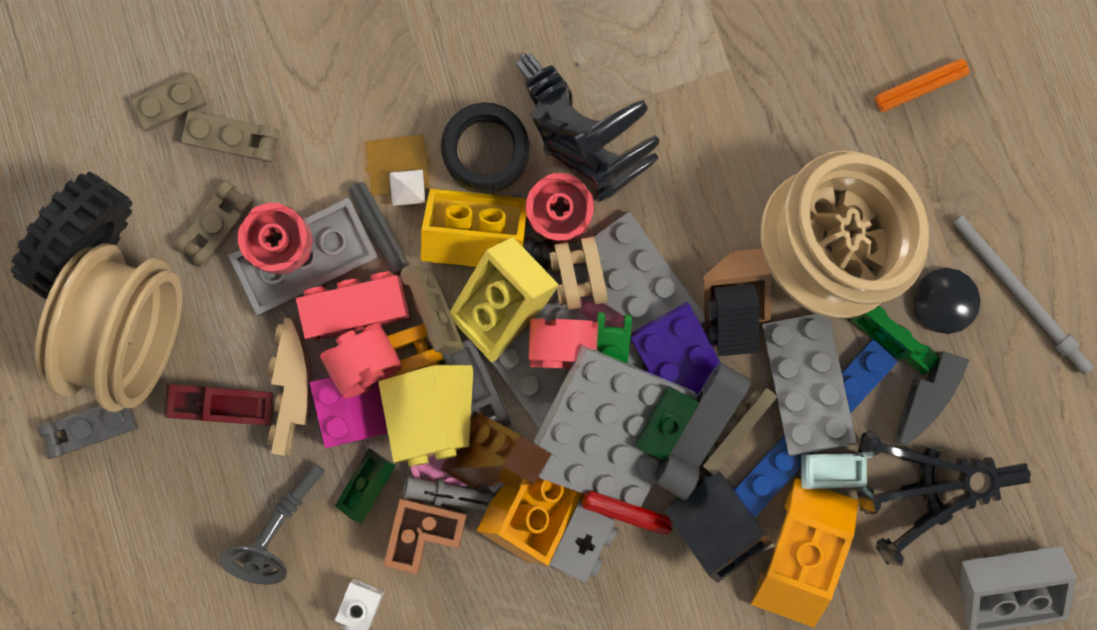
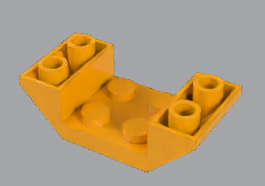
[750,477,858,628]

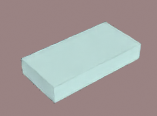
[801,453,867,489]

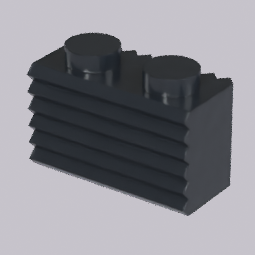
[708,283,760,357]

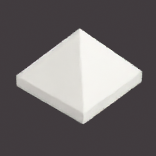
[389,170,426,206]

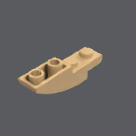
[268,318,312,456]

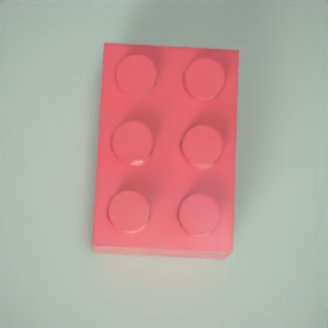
[296,271,412,341]

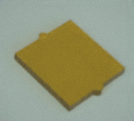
[365,134,430,196]

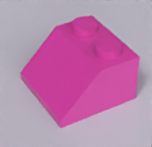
[310,377,388,448]

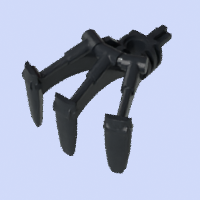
[516,53,660,203]
[856,430,1031,566]

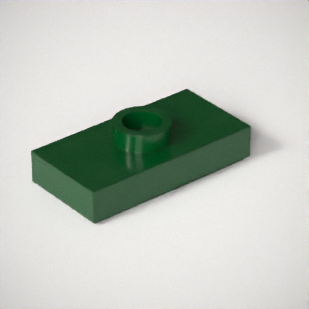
[634,385,700,461]

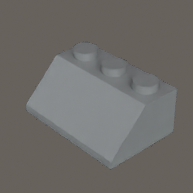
[960,546,1076,630]

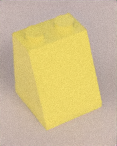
[378,365,473,467]

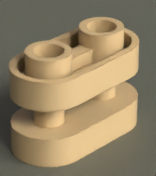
[549,236,608,310]

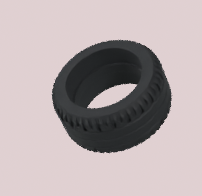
[441,102,529,193]

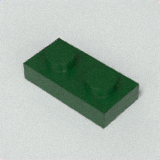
[335,448,396,524]

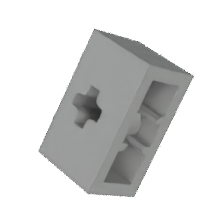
[549,502,618,583]

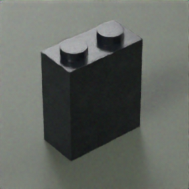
[665,471,772,583]

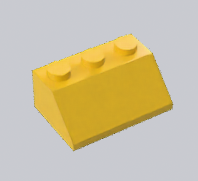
[421,188,527,267]

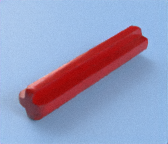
[581,491,673,535]

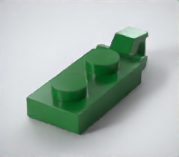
[850,306,939,375]

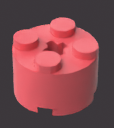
[526,173,594,244]
[238,203,313,275]
[528,319,598,369]
[320,323,402,399]

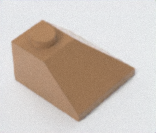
[703,248,772,331]

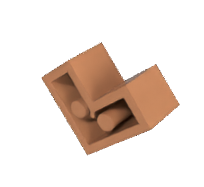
[384,497,468,574]

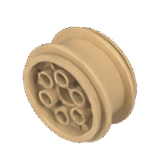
[760,151,929,318]
[35,243,182,412]

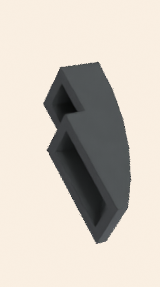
[893,351,969,445]

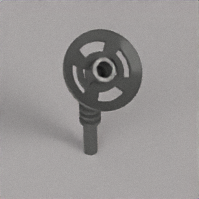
[220,463,325,585]

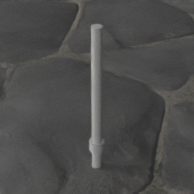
[952,215,1094,375]

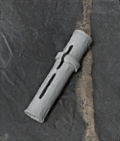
[403,476,497,511]

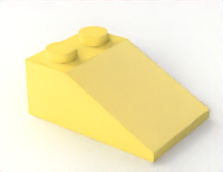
[450,237,559,363]

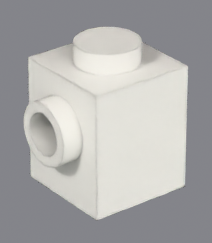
[335,579,385,630]

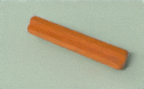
[875,58,970,112]

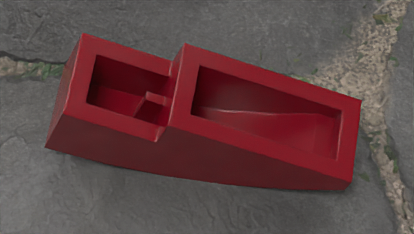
[164,384,273,426]

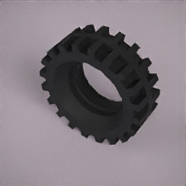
[11,172,133,300]

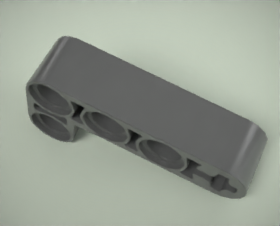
[654,362,751,500]

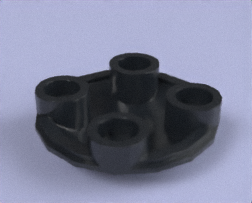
[914,268,981,334]

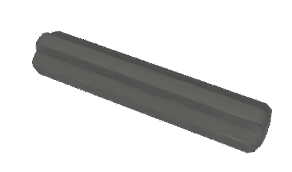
[349,182,409,274]

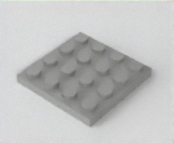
[533,345,698,507]

